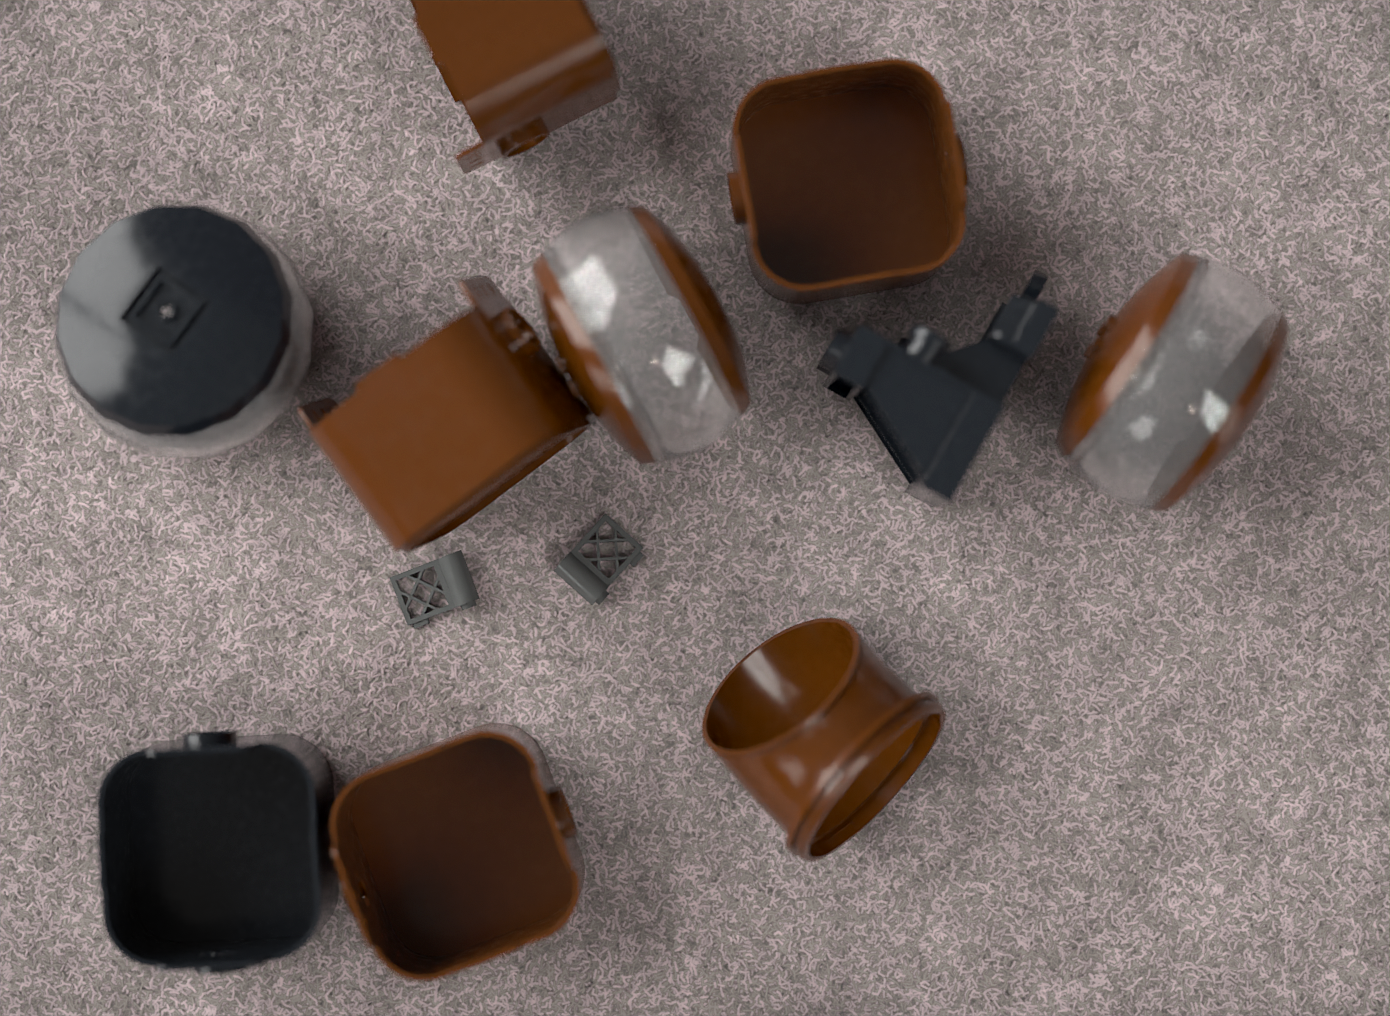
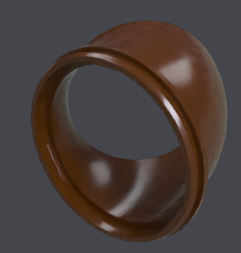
[702,618,946,862]

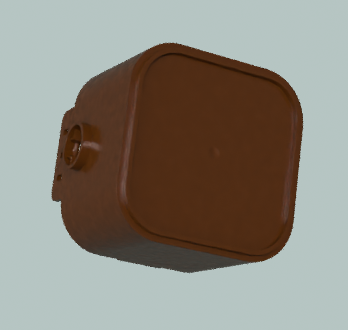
[411,0,620,174]
[727,58,968,304]
[297,276,593,554]
[330,723,585,981]

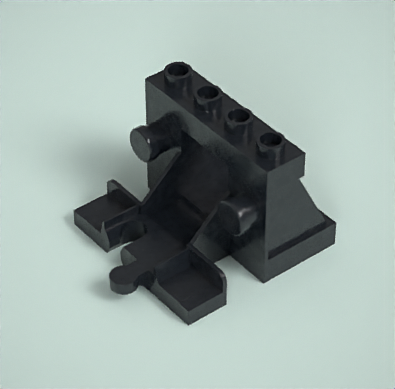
[817,270,1060,507]

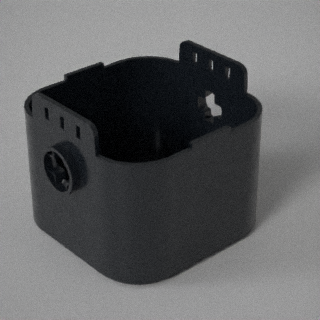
[97,730,339,973]

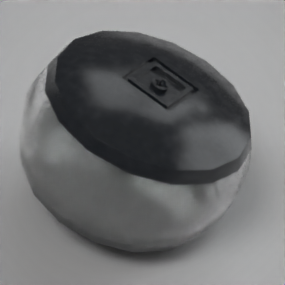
[55,205,314,458]

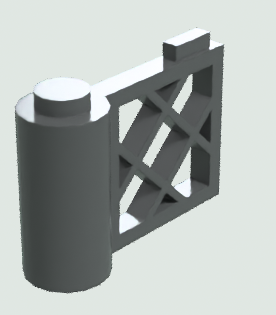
[554,514,644,605]
[390,550,480,629]

